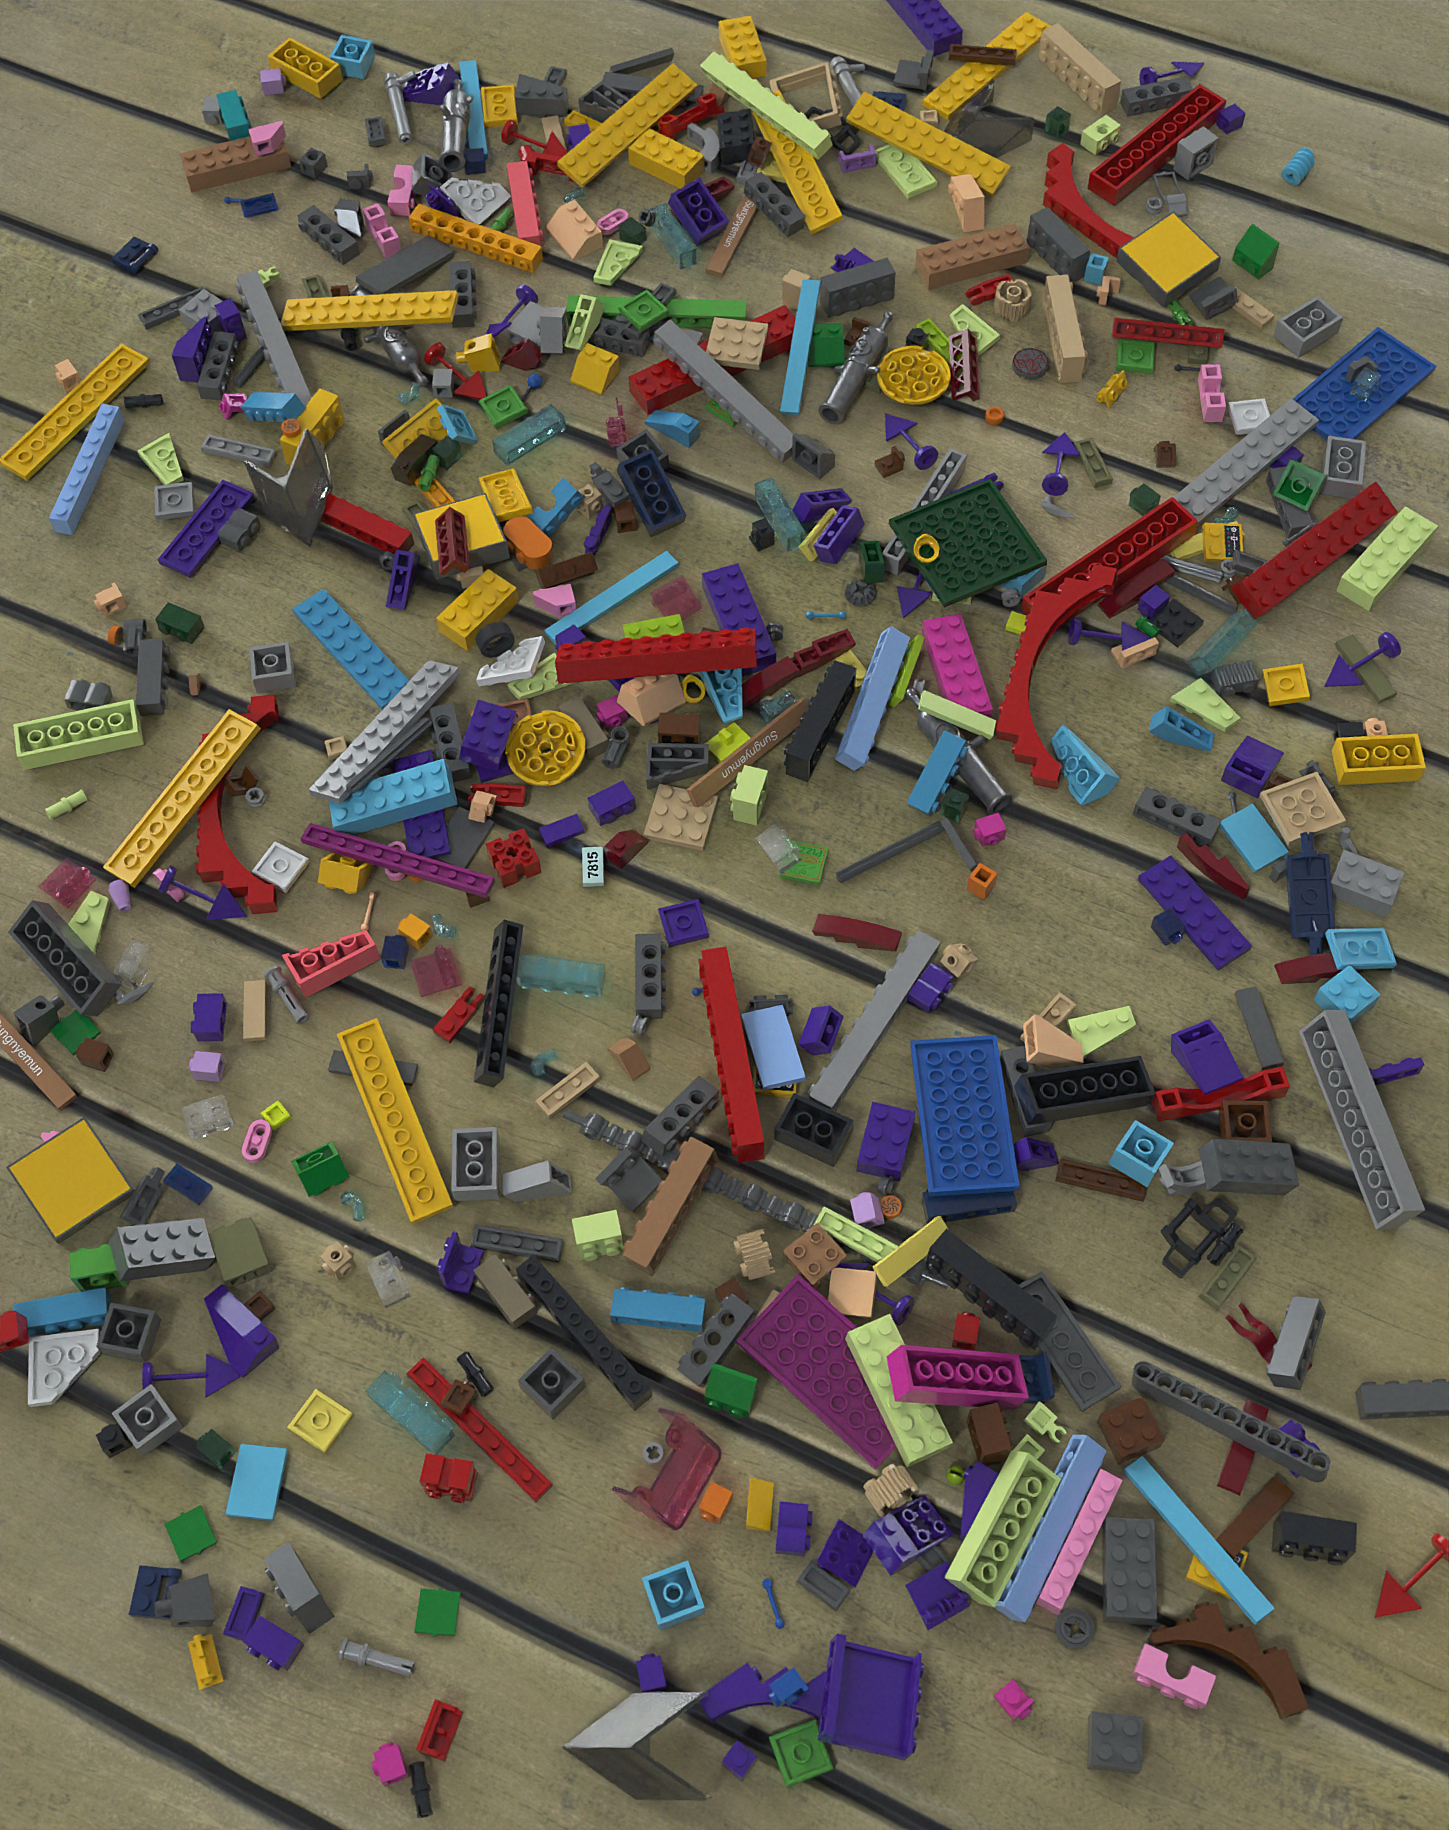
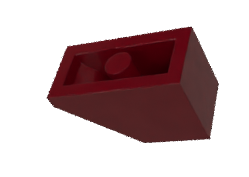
[500,338,544,371]
[605,829,649,870]

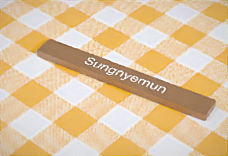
[705,173,772,278]
[686,700,807,807]
[0,1013,77,1111]

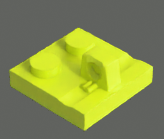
[705,722,750,763]

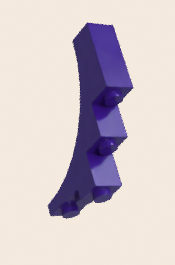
[698,1662,854,1751]

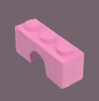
[388,165,418,216]
[362,203,401,259]
[1198,364,1226,422]
[1132,1644,1216,1709]

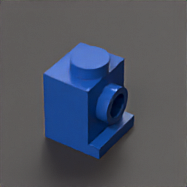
[768,1667,809,1708]

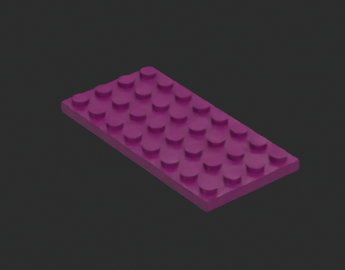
[736,1274,896,1470]

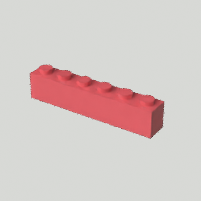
[506,161,543,246]

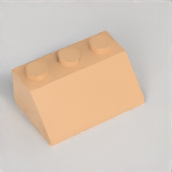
[546,200,603,261]
[617,674,686,726]

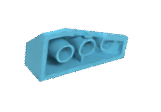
[699,668,743,724]
[1051,725,1120,805]

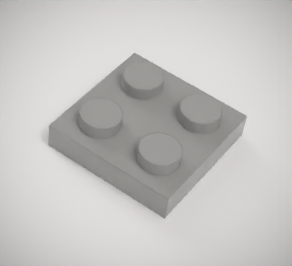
[154,482,194,520]

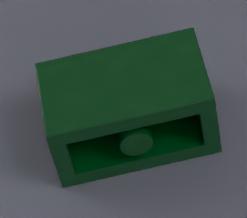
[859,541,885,584]
[155,602,205,644]

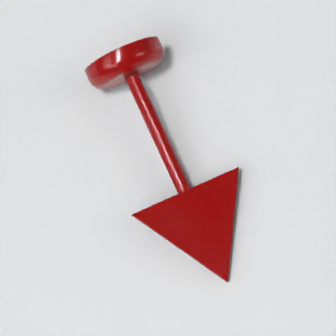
[501,120,568,157]
[424,342,486,400]
[1375,1533,1449,1618]

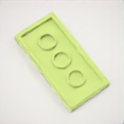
[875,144,937,199]

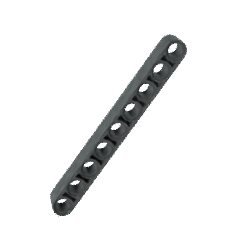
[1132,1361,1331,1482]

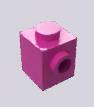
[595,695,628,730]
[973,813,1007,847]
[371,1742,409,1787]

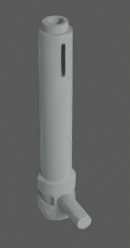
[830,56,865,107]
[384,70,416,145]

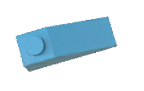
[645,410,700,448]
[1149,706,1215,751]

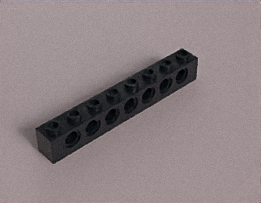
[474,919,523,1088]
[516,1255,653,1411]

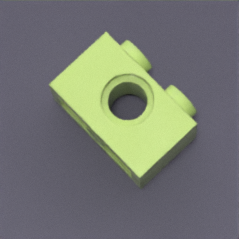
[1080,115,1121,155]

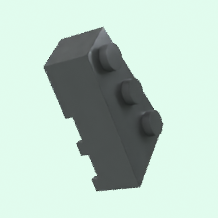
[515,74,569,116]
[578,81,630,122]
[646,743,709,790]
[263,1542,335,1634]

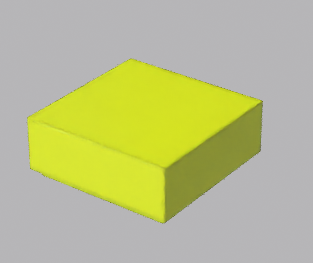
[1005,611,1026,635]
[260,1101,292,1131]

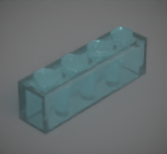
[649,203,697,270]
[492,404,566,466]
[755,477,805,552]
[1186,609,1257,677]
[517,953,606,997]
[365,1370,455,1455]

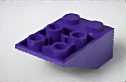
[402,62,459,105]
[172,317,212,382]
[1221,735,1284,799]
[1171,1019,1244,1095]
[863,1495,953,1576]

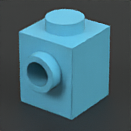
[1084,253,1109,285]

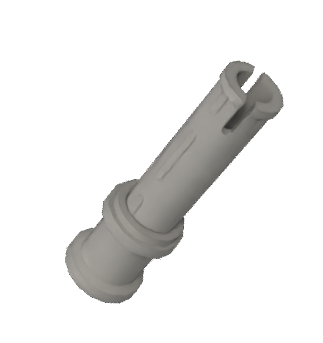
[264,965,309,1024]
[338,1638,415,1678]

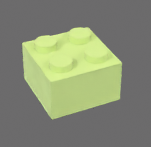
[730,765,768,826]
[572,1210,623,1261]

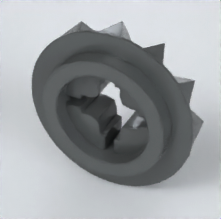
[845,579,876,606]
[1055,1608,1095,1650]

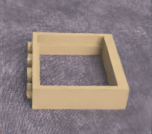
[769,62,843,130]

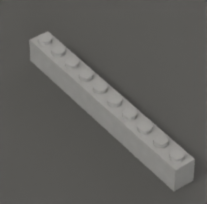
[235,270,312,406]
[654,319,794,463]
[807,930,940,1111]

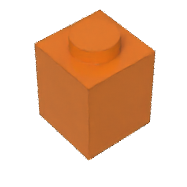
[967,863,998,900]
[698,1482,733,1524]

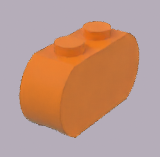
[503,516,553,570]

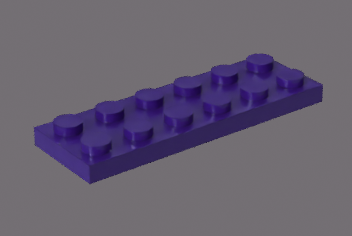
[158,480,255,578]
[393,749,451,860]
[1138,856,1252,971]

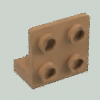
[783,1223,847,1290]

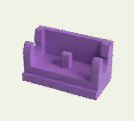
[838,145,876,173]

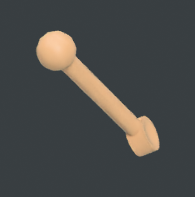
[361,892,376,931]

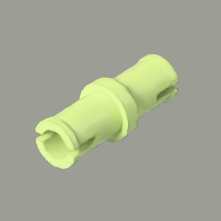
[45,790,88,820]

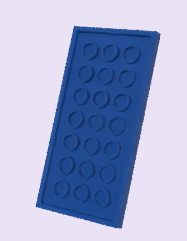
[1293,327,1436,440]
[910,1035,1020,1197]

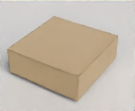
[920,110,938,127]
[325,736,347,760]

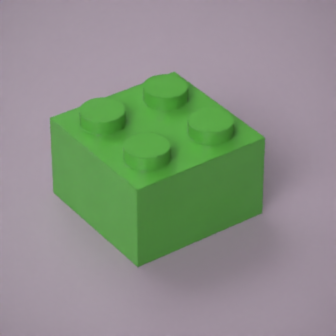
[69,1244,128,1292]

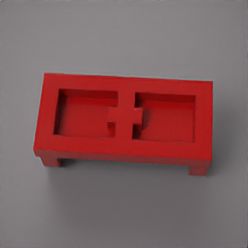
[416,1699,463,1762]

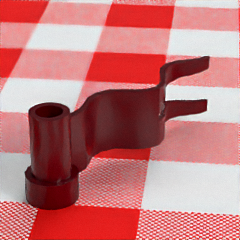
[1225,1303,1312,1371]

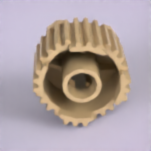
[994,278,1032,322]
[733,1229,775,1280]
[863,1464,920,1517]

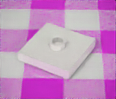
[1227,398,1270,435]
[251,841,310,893]

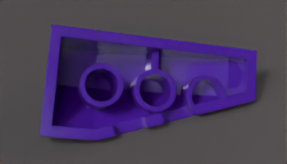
[204,1284,279,1378]

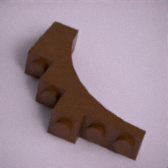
[1147,1602,1309,1719]

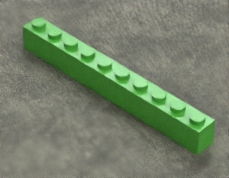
[566,295,747,329]

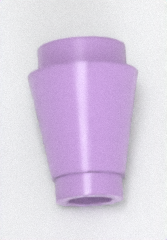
[108,880,131,912]

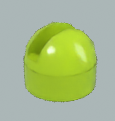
[946,1465,965,1486]

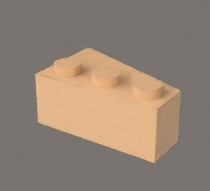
[948,174,984,232]

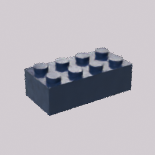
[617,448,687,538]

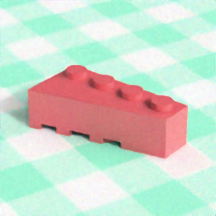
[282,930,381,998]

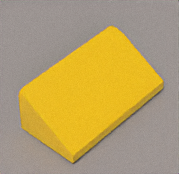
[746,1478,774,1531]

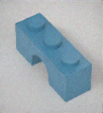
[528,478,585,538]

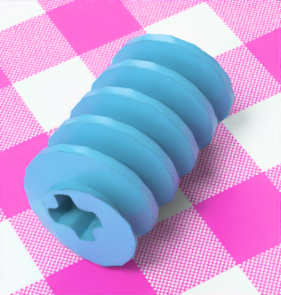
[1281,148,1315,186]

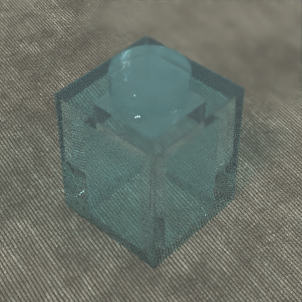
[1350,367,1382,401]

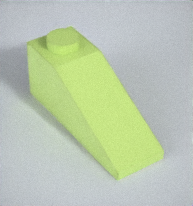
[564,294,605,350]

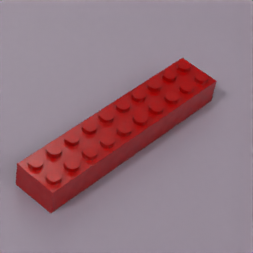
[1087,84,1227,206]
[628,305,796,415]
[1231,481,1398,620]
[1022,497,1198,626]
[555,627,758,684]
[698,946,764,1163]

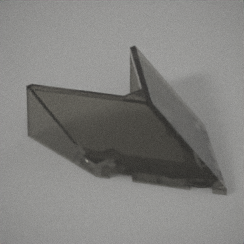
[944,80,1034,158]
[244,429,333,547]
[561,1691,712,1801]

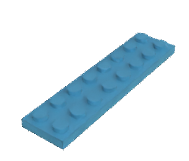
[292,589,409,710]

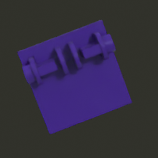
[425,184,460,218]
[831,248,874,272]
[816,1519,874,1587]
[905,1561,970,1630]

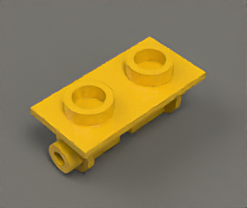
[1096,370,1128,408]
[188,1633,224,1690]

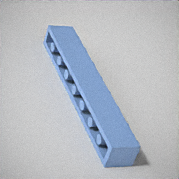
[49,404,125,535]
[835,626,910,771]
[995,1435,1107,1622]

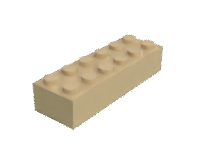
[1038,23,1121,116]
[1043,275,1088,383]

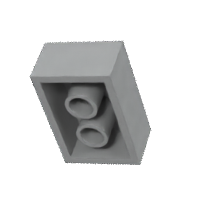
[1274,296,1343,357]
[1320,436,1366,498]
[1331,850,1404,918]
[452,1127,500,1201]

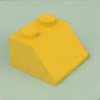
[570,343,620,395]
[318,852,374,894]

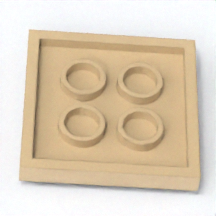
[706,317,768,370]
[1260,772,1346,846]
[643,784,718,851]

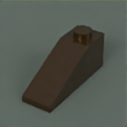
[391,434,438,487]

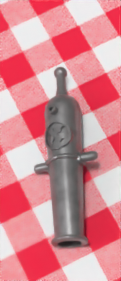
[439,79,474,172]
[350,284,428,386]
[818,311,894,424]
[905,688,1013,815]

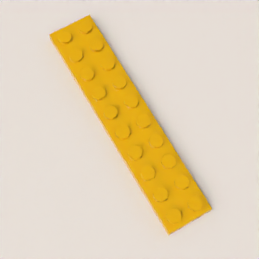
[922,12,1051,120]
[557,63,698,188]
[751,90,843,235]
[846,91,1011,197]
[280,290,459,331]
[0,343,150,481]
[103,709,261,888]
[337,1018,454,1225]

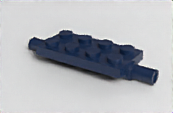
[1285,832,1335,956]

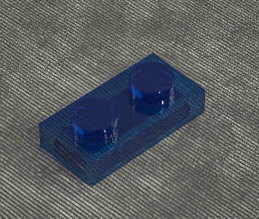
[240,193,278,218]
[163,1163,213,1206]

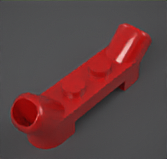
[658,93,725,140]
[518,145,576,183]

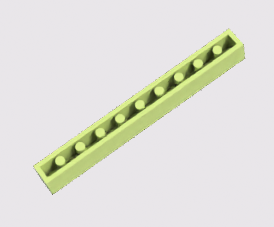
[700,52,833,160]

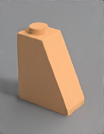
[1023,1014,1084,1069]

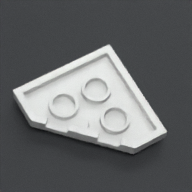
[439,178,511,225]
[476,636,545,686]
[28,1329,101,1407]

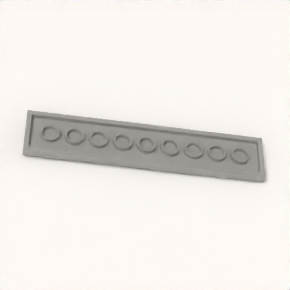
[1173,398,1319,527]
[309,660,461,804]

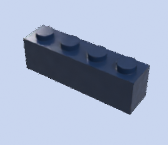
[921,1190,1017,1224]

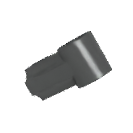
[123,619,147,657]
[601,726,630,769]

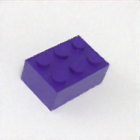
[668,177,729,246]
[459,700,517,771]
[856,1102,915,1182]

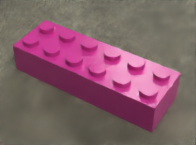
[922,614,993,729]
[886,1345,1029,1410]

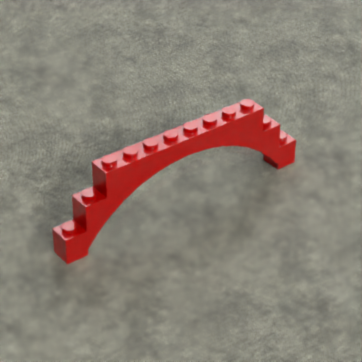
[1043,143,1134,258]
[994,564,1117,789]
[196,695,278,914]

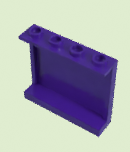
[818,1633,924,1761]

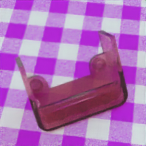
[612,1408,721,1530]

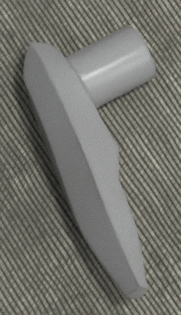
[1040,496,1074,518]
[1339,827,1358,855]
[113,981,153,1005]

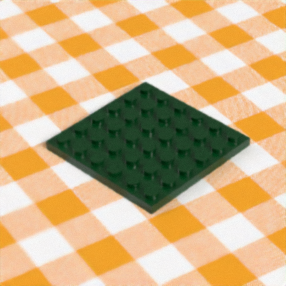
[889,478,1048,608]

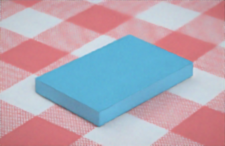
[1219,804,1289,873]
[1325,928,1397,970]
[226,1444,288,1521]

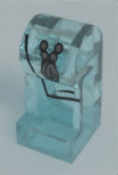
[760,690,797,724]

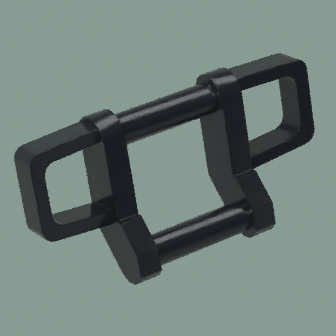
[804,106,860,156]
[1161,1199,1237,1278]

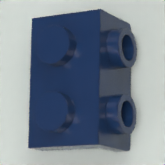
[1019,1352,1055,1404]

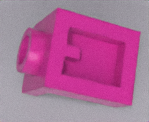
[219,394,247,419]
[994,1680,1034,1721]

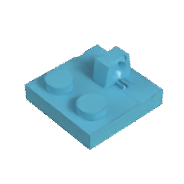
[437,404,478,445]

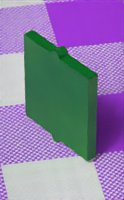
[50,1009,101,1056]
[164,1505,217,1562]
[414,1588,461,1637]

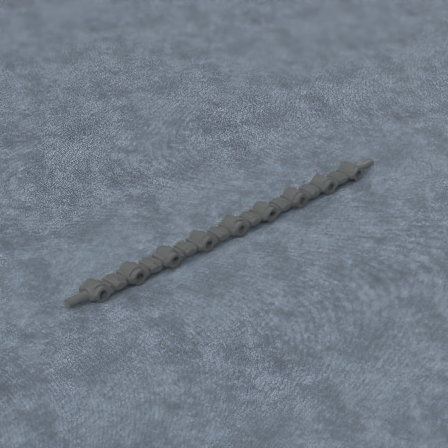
[563,1110,948,1289]

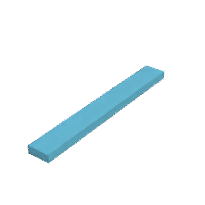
[460,60,488,160]
[780,279,821,416]
[544,551,679,645]
[1123,1456,1275,1625]

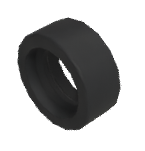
[475,622,515,658]

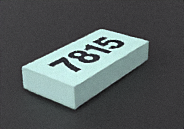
[582,847,604,887]

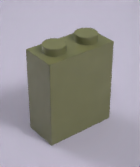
[208,1217,272,1289]

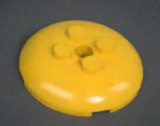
[877,346,950,405]
[506,710,586,786]

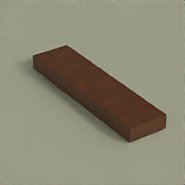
[948,44,1017,66]
[1055,1158,1147,1202]
[1216,1476,1294,1560]

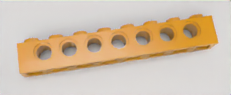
[408,204,543,273]

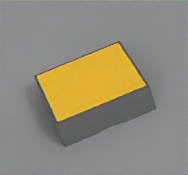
[1116,211,1221,308]
[413,493,510,580]
[6,1117,135,1244]

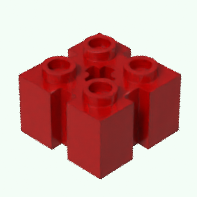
[486,828,542,888]
[419,1453,478,1503]

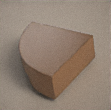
[188,673,200,695]

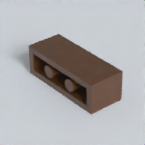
[535,552,598,589]

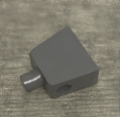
[13,995,65,1047]
[154,1573,215,1627]

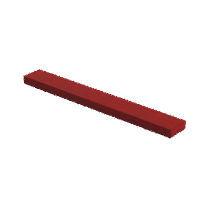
[406,1358,553,1503]

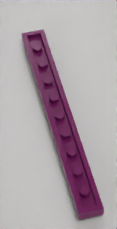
[300,823,495,898]

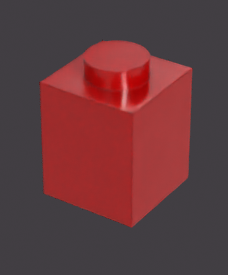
[952,1312,980,1351]

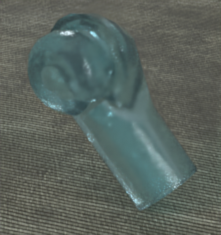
[564,187,584,203]
[398,382,420,404]
[1213,507,1238,524]
[431,914,456,938]
[531,1049,558,1076]
[340,1191,365,1221]

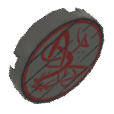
[1012,348,1049,380]

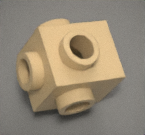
[576,484,603,519]
[940,943,979,978]
[320,1241,356,1281]

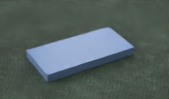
[741,1005,805,1090]

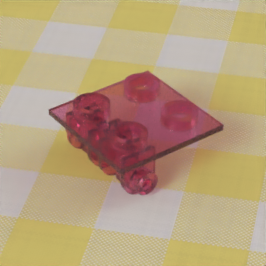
[606,397,627,447]
[650,575,702,620]
[38,857,97,908]
[410,945,462,997]

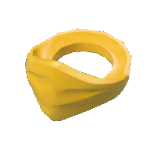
[914,534,939,563]
[680,675,705,704]

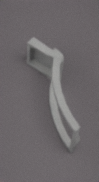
[1153,172,1188,217]

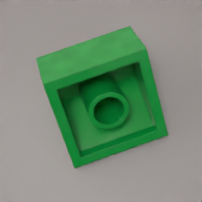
[1232,224,1280,280]
[808,323,845,367]
[1273,459,1329,511]
[291,1141,350,1197]
[704,1363,758,1418]

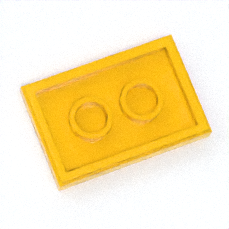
[481,85,518,128]

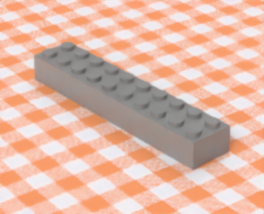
[1299,1010,1425,1230]

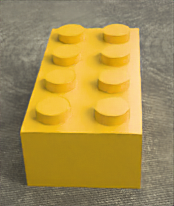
[719,16,766,79]
[268,37,343,99]
[628,129,705,189]
[279,388,345,472]
[436,569,519,651]
[1332,734,1426,785]

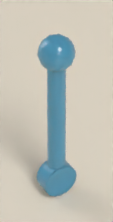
[806,611,846,619]

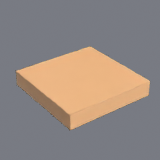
[828,1268,878,1318]

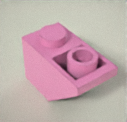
[249,121,286,156]
[533,584,576,617]

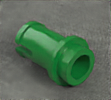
[1135,616,1161,638]

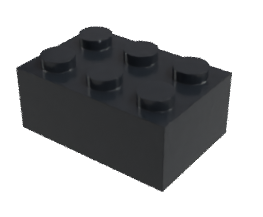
[717,108,755,165]
[774,1093,854,1167]
[1272,1511,1357,1565]

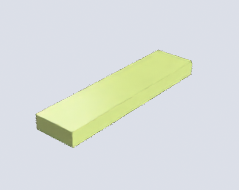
[918,690,996,740]
[813,1206,898,1262]

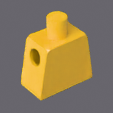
[456,334,501,372]

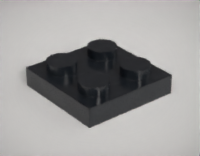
[1149,599,1204,648]

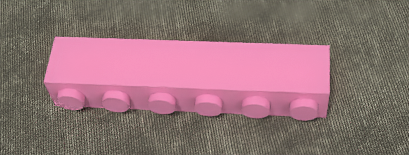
[1036,1469,1122,1615]

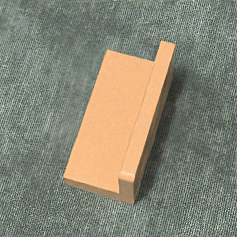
[1111,637,1159,668]

